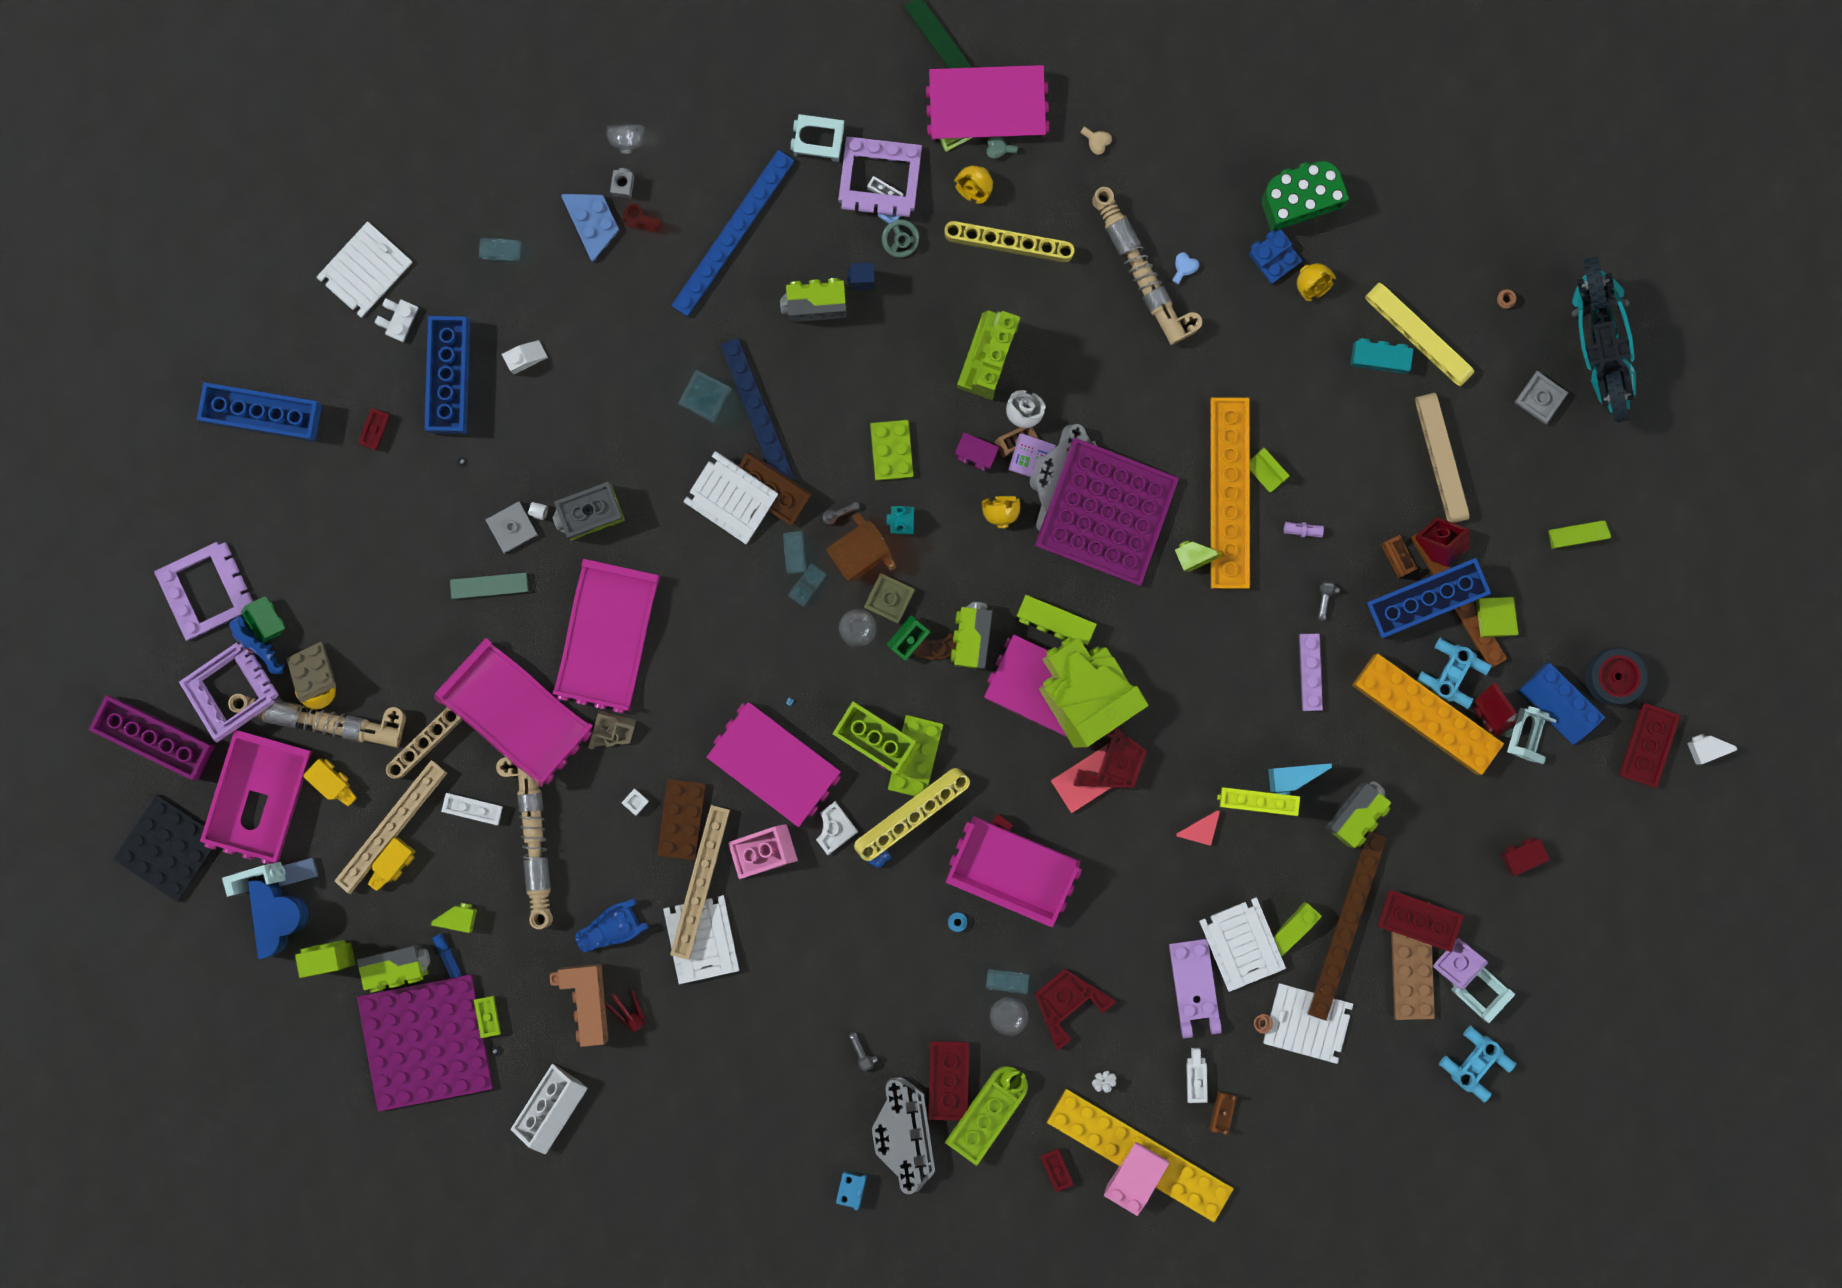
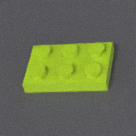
[870,420,913,481]

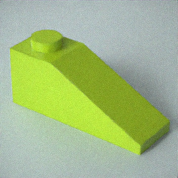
[1273,902,1322,957]

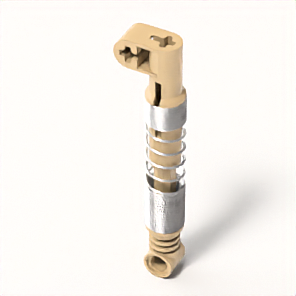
[1092,187,1202,345]
[228,694,406,748]
[496,757,553,929]

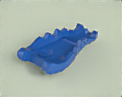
[229,616,285,674]
[575,898,649,952]

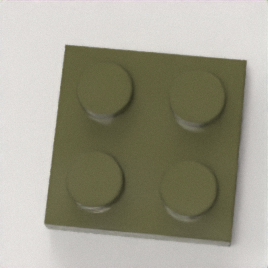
[864,573,915,624]

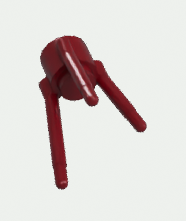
[605,991,645,1032]

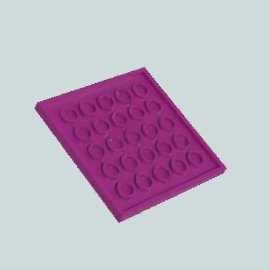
[1035,438,1179,586]
[357,974,493,1111]

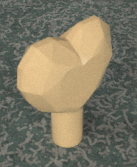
[1080,127,1112,155]

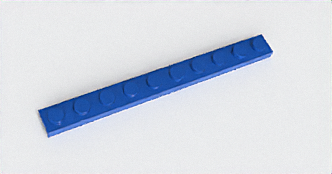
[671,150,794,317]

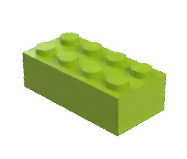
[832,702,921,777]
[295,940,355,978]

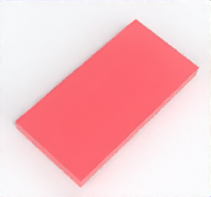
[1051,743,1111,813]

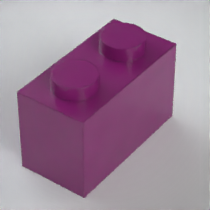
[954,433,999,472]

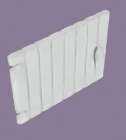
[317,221,413,318]
[684,451,779,544]
[663,895,740,984]
[1199,897,1286,992]
[1263,983,1353,1064]

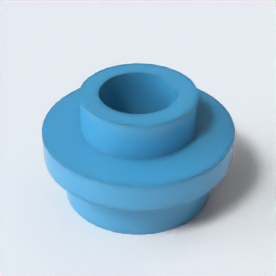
[948,912,967,932]

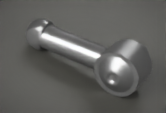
[823,501,860,525]
[1317,581,1340,621]
[849,1032,878,1072]

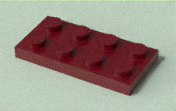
[1618,703,1680,788]
[1377,890,1464,952]
[929,1041,969,1121]

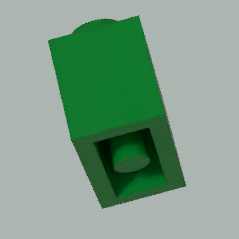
[241,596,285,644]
[887,615,930,661]

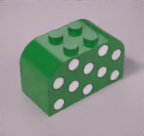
[1262,161,1349,231]

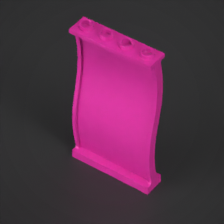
[552,559,660,714]
[434,638,593,787]

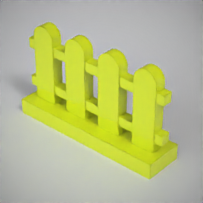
[1217,787,1300,816]

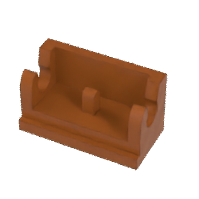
[1381,535,1418,578]
[1209,1091,1237,1135]

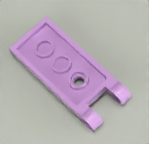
[1169,939,1221,1039]

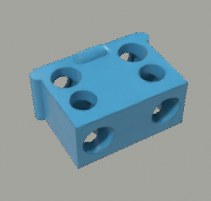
[836,1171,867,1210]

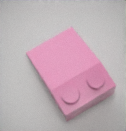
[728,824,798,879]
[1104,1142,1169,1216]

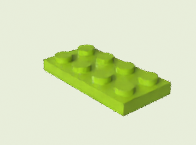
[888,715,943,796]

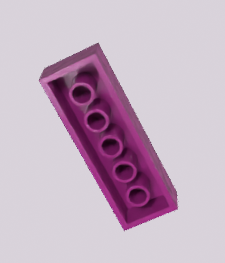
[88,695,215,780]

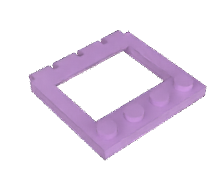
[838,137,922,217]
[154,542,253,641]
[179,642,279,742]

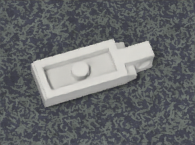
[1186,1048,1207,1103]

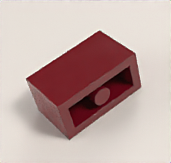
[1501,837,1550,876]

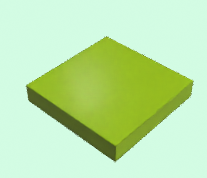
[1476,597,1518,637]

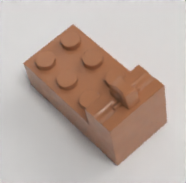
[550,964,608,1047]

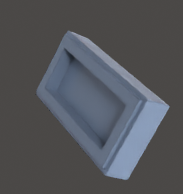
[278,858,318,887]

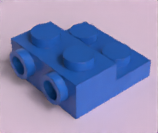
[1248,229,1302,284]

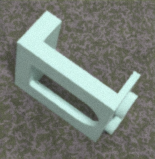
[791,114,844,162]
[1507,706,1556,764]
[222,862,285,897]
[1451,968,1515,1023]

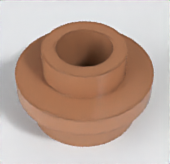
[1497,289,1517,309]
[1254,1014,1273,1034]

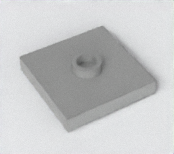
[1514,371,1568,424]
[486,502,538,554]

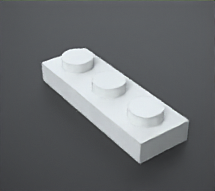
[441,793,503,825]

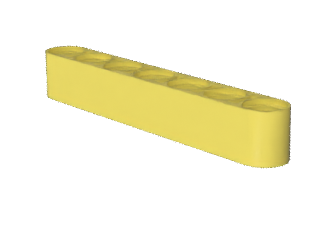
[945,221,1074,262]
[1365,283,1474,386]
[854,768,970,861]

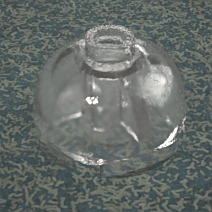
[606,124,645,154]
[839,609,877,647]
[990,997,1028,1036]

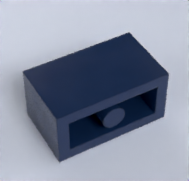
[847,263,875,290]

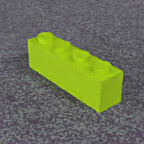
[1016,595,1097,646]

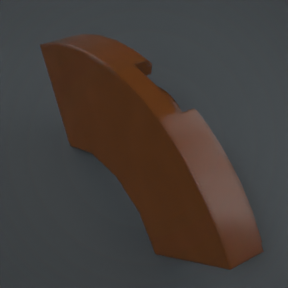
[912,633,957,660]

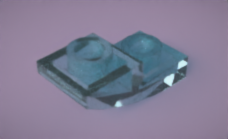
[479,238,521,262]
[783,531,806,574]
[788,563,827,607]
[986,969,1029,994]

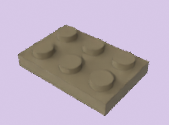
[286,642,336,703]

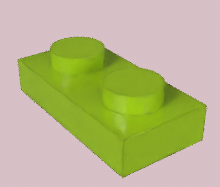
[474,996,501,1038]

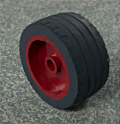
[1585,648,1648,706]

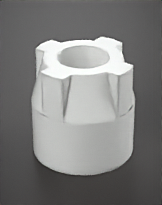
[528,502,548,520]

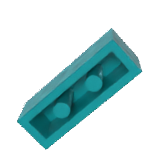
[1350,338,1413,374]

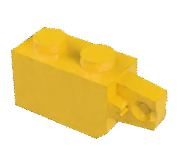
[303,759,357,806]
[368,837,416,891]

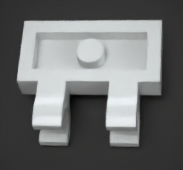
[374,298,419,343]

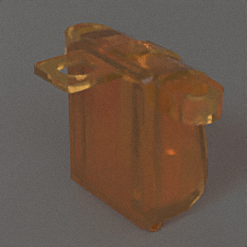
[826,512,897,582]

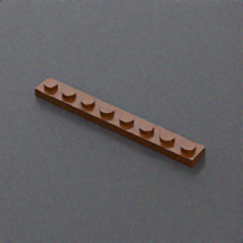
[1410,533,1507,669]

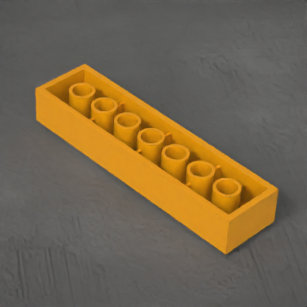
[1352,654,1504,775]

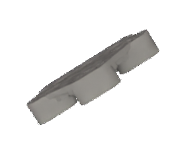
[1030,424,1097,531]
[872,1077,935,1194]

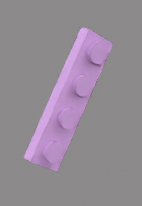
[1299,634,1323,711]

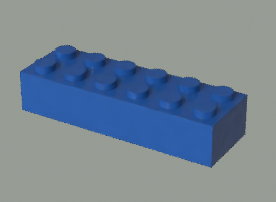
[425,316,470,434]
[197,382,322,442]
[1366,558,1491,638]

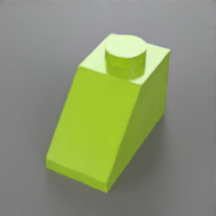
[1175,541,1223,572]
[431,903,477,933]

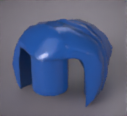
[868,849,892,868]

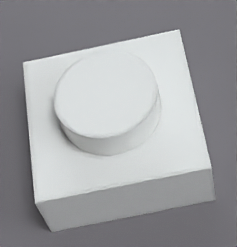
[622,789,649,816]

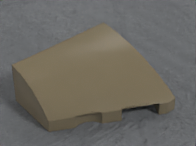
[588,710,636,749]

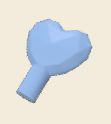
[1172,252,1199,284]

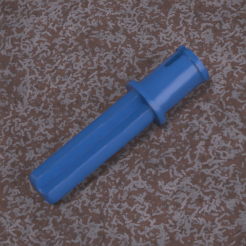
[432,933,462,978]

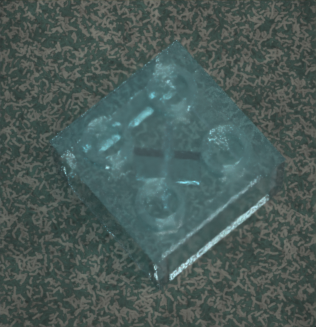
[678,370,732,424]

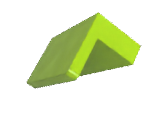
[1249,448,1289,493]

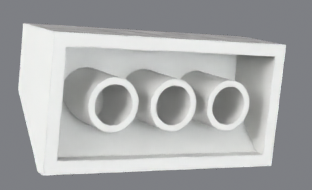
[510,1064,587,1154]

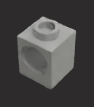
[610,168,634,199]

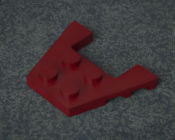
[1073,727,1147,788]
[1035,969,1116,1050]

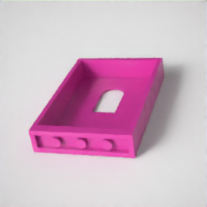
[200,730,312,864]

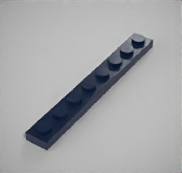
[720,338,794,480]

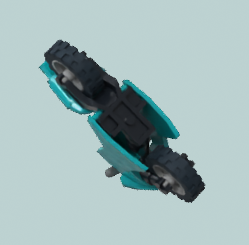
[1571,256,1636,423]

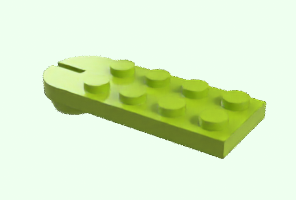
[945,1066,1028,1166]

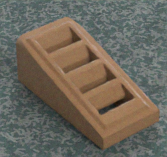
[995,427,1039,458]

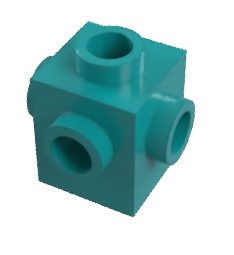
[887,506,914,534]

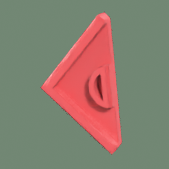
[1176,810,1220,846]

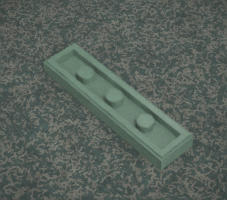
[450,573,529,599]

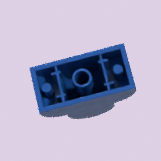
[248,880,309,959]

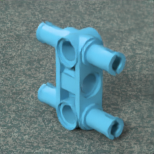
[1416,638,1491,709]
[1438,1026,1516,1103]

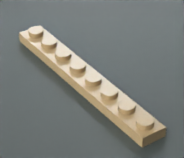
[335,760,447,894]
[670,805,730,960]

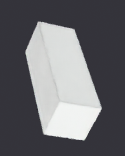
[867,176,904,197]

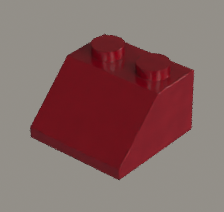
[1415,517,1470,567]
[1474,682,1517,738]

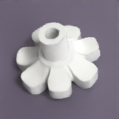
[1092,1071,1116,1093]

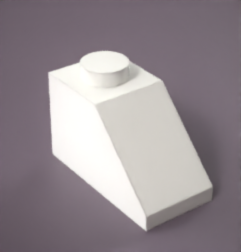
[502,340,548,374]
[1687,734,1737,765]

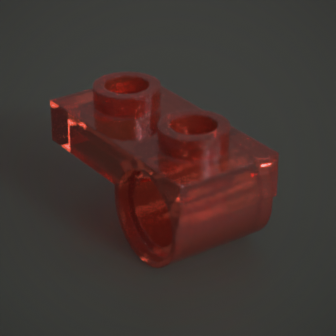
[622,203,663,233]

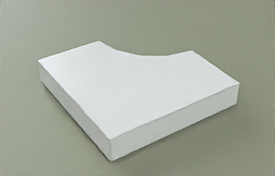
[816,801,858,855]

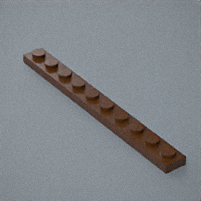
[1307,831,1387,1021]

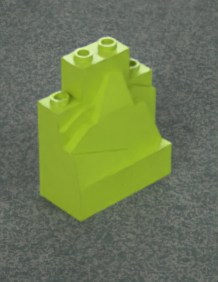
[957,310,1020,401]
[1039,637,1149,748]

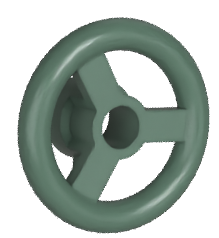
[882,220,919,258]

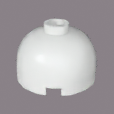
[1006,390,1045,428]

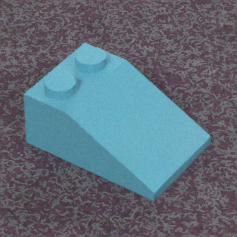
[1268,763,1332,795]

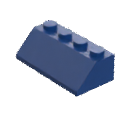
[1518,663,1605,745]

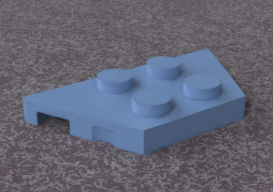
[561,194,619,262]

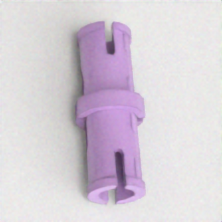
[1284,522,1324,538]

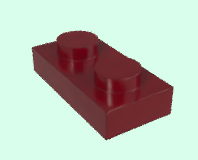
[358,408,391,451]
[1040,1148,1074,1192]

